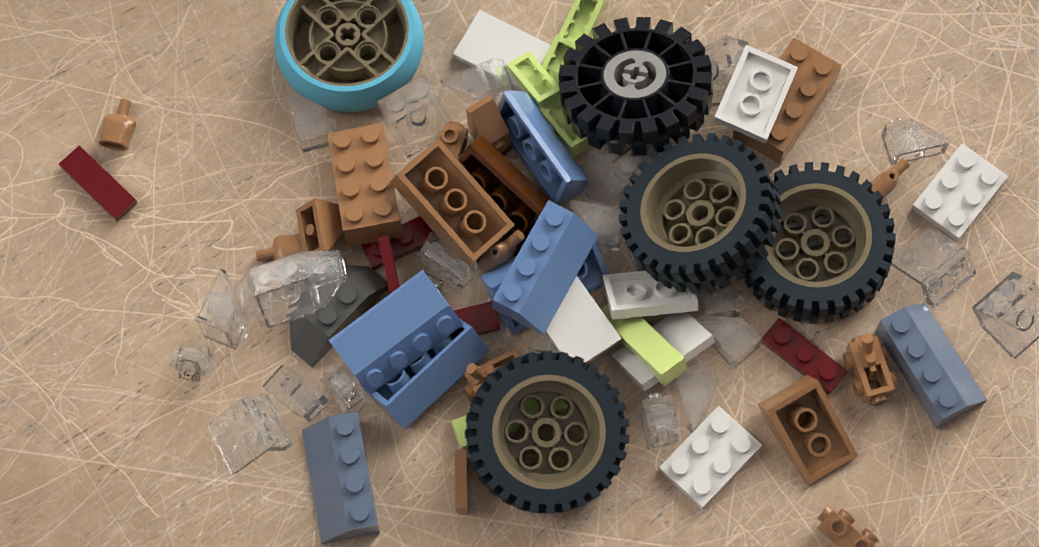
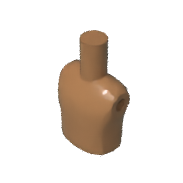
[99,99,136,151]
[871,158,910,200]
[476,230,525,273]
[256,234,305,268]

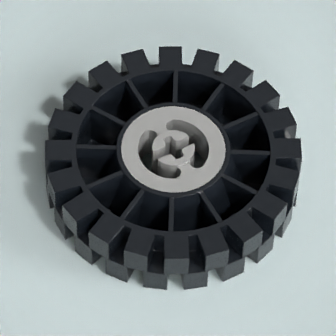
[558,17,713,156]

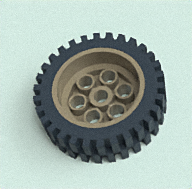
[619,133,782,294]
[742,162,896,324]
[465,351,630,514]

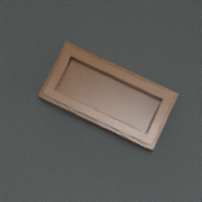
[455,449,468,514]

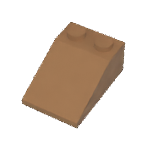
[758,375,858,485]

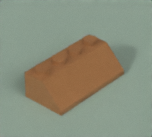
[390,138,515,268]

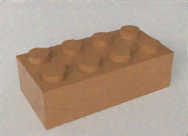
[732,37,842,165]
[327,123,404,247]

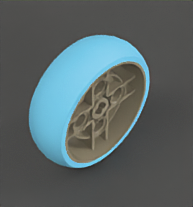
[274,0,424,112]

